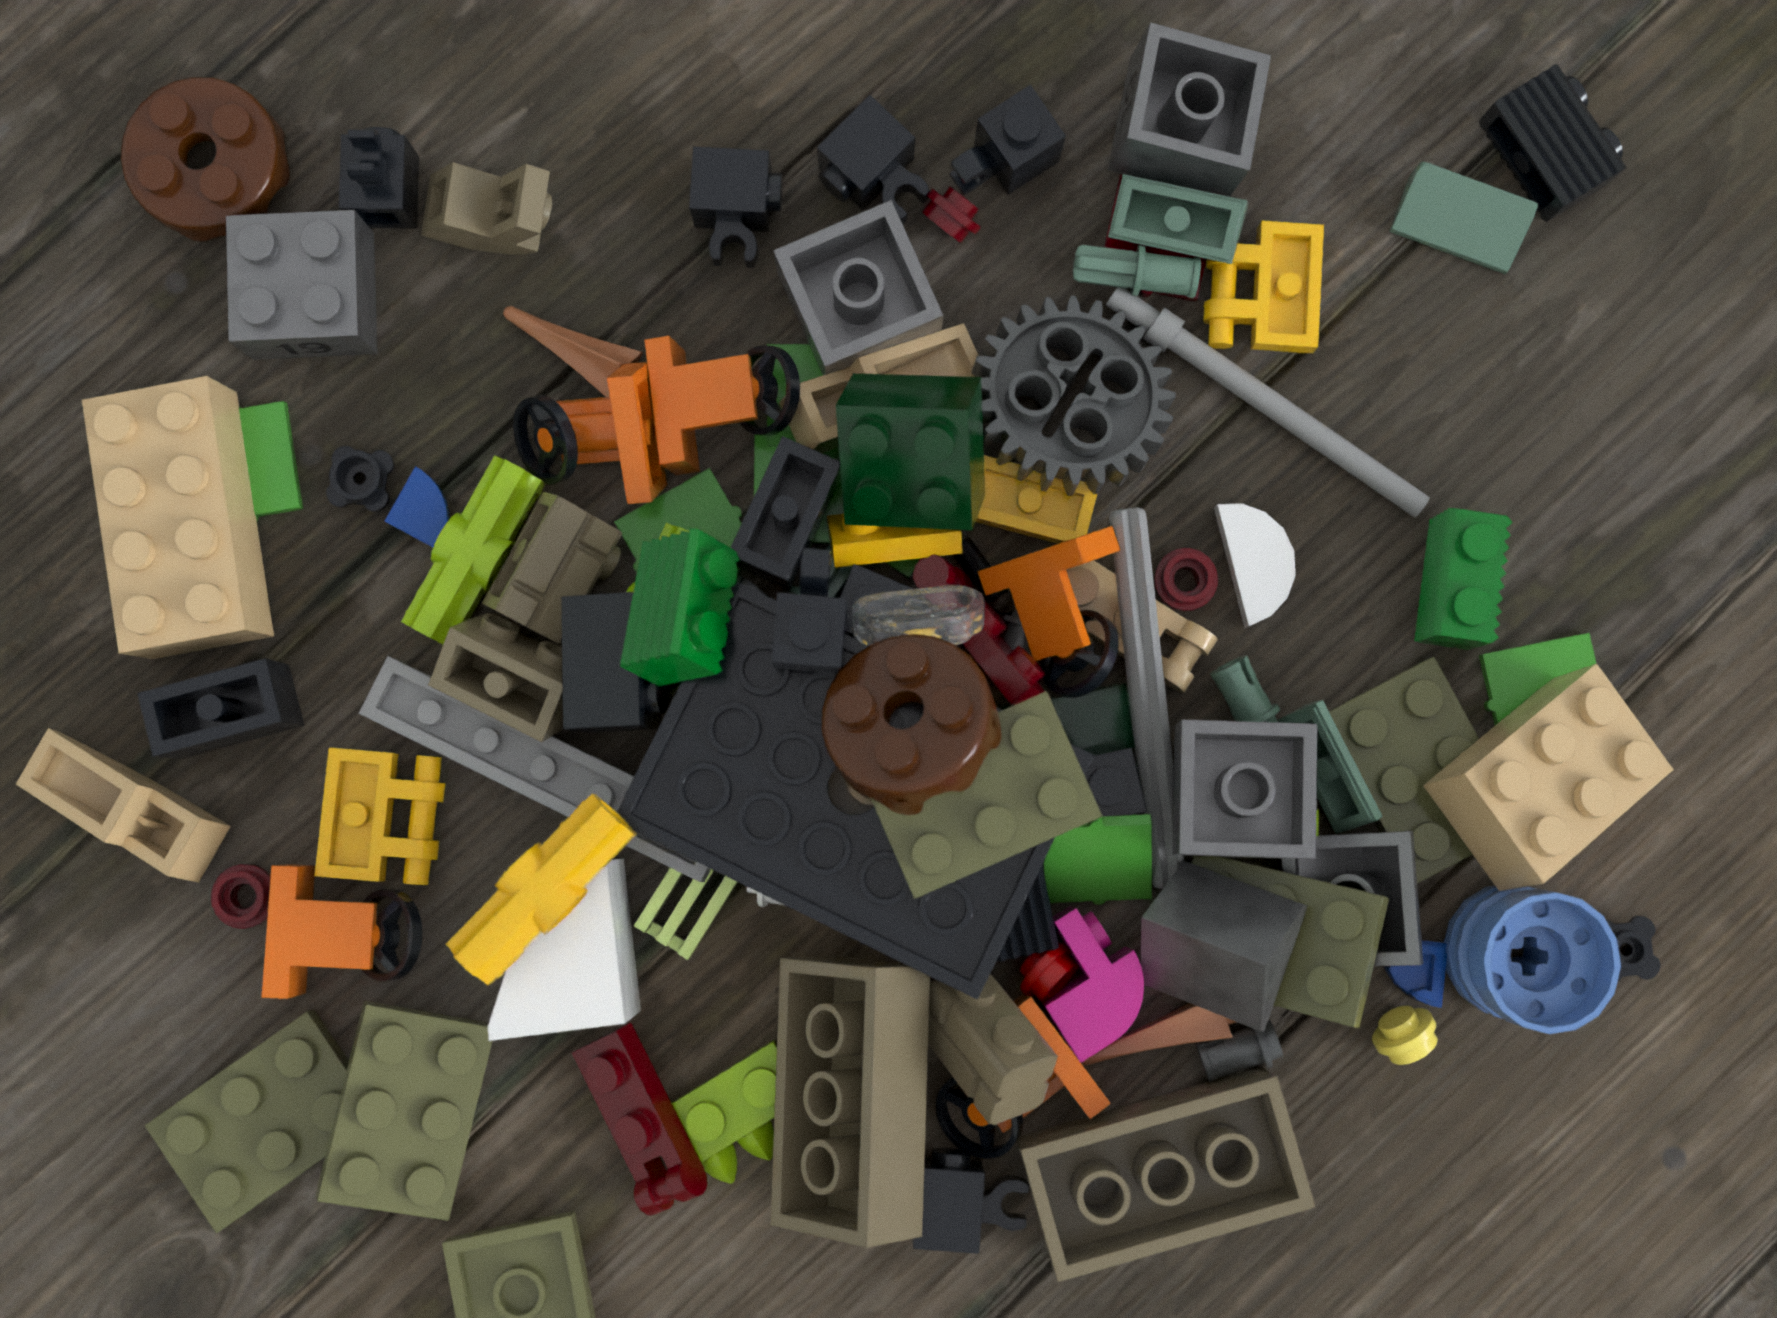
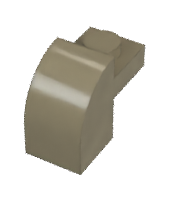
[421,162,552,255]

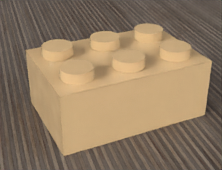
[1423,663,1674,891]

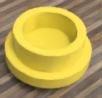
[1372,1006,1438,1065]

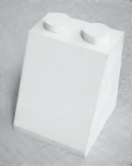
[488,858,641,1041]

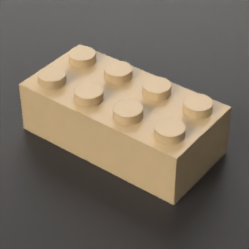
[82,376,274,659]

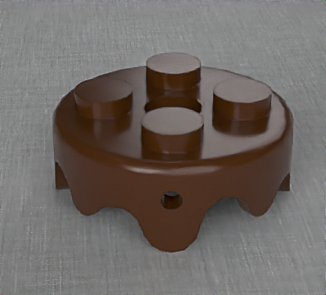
[121,77,290,242]
[822,634,1001,815]

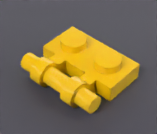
[1203,221,1324,354]
[314,747,446,885]

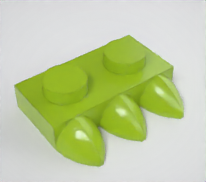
[671,1039,777,1184]

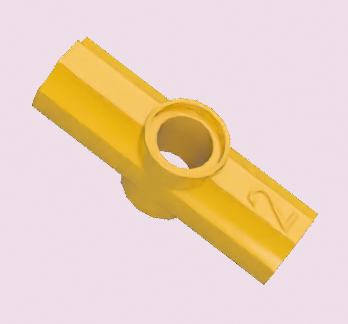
[446,794,636,985]

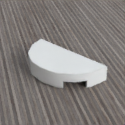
[1214,503,1296,628]

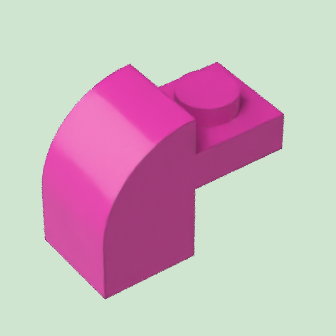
[1040,906,1144,1063]

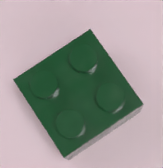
[835,373,985,530]

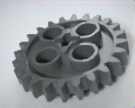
[971,296,1176,496]

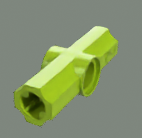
[401,455,545,644]

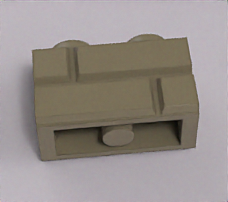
[482,492,622,645]
[928,973,1058,1126]

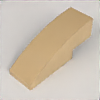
[779,323,979,453]
[16,728,231,883]

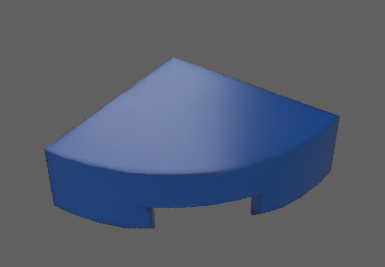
[385,466,450,548]
[1384,940,1447,1008]

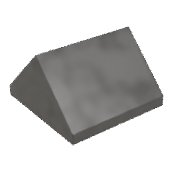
[1282,831,1423,966]
[1141,861,1308,1032]

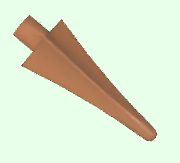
[503,306,643,397]
[1081,1003,1237,1065]

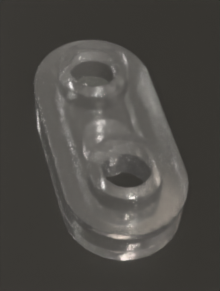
[852,585,985,646]

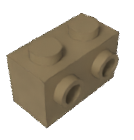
[428,613,563,742]

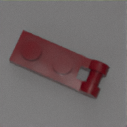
[913,554,1052,705]
[572,1023,708,1216]

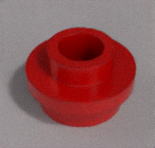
[1019,942,1079,1003]

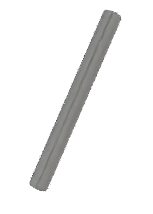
[1109,507,1184,889]

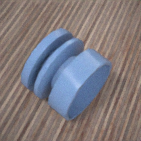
[1444,886,1621,1034]

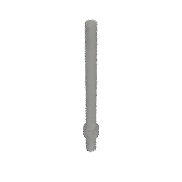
[1106,287,1430,518]

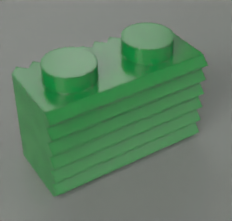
[1414,508,1513,650]
[620,528,740,686]

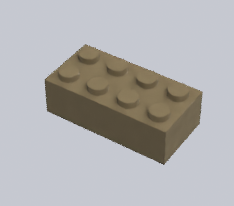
[771,956,930,1248]
[1016,1067,1316,1282]

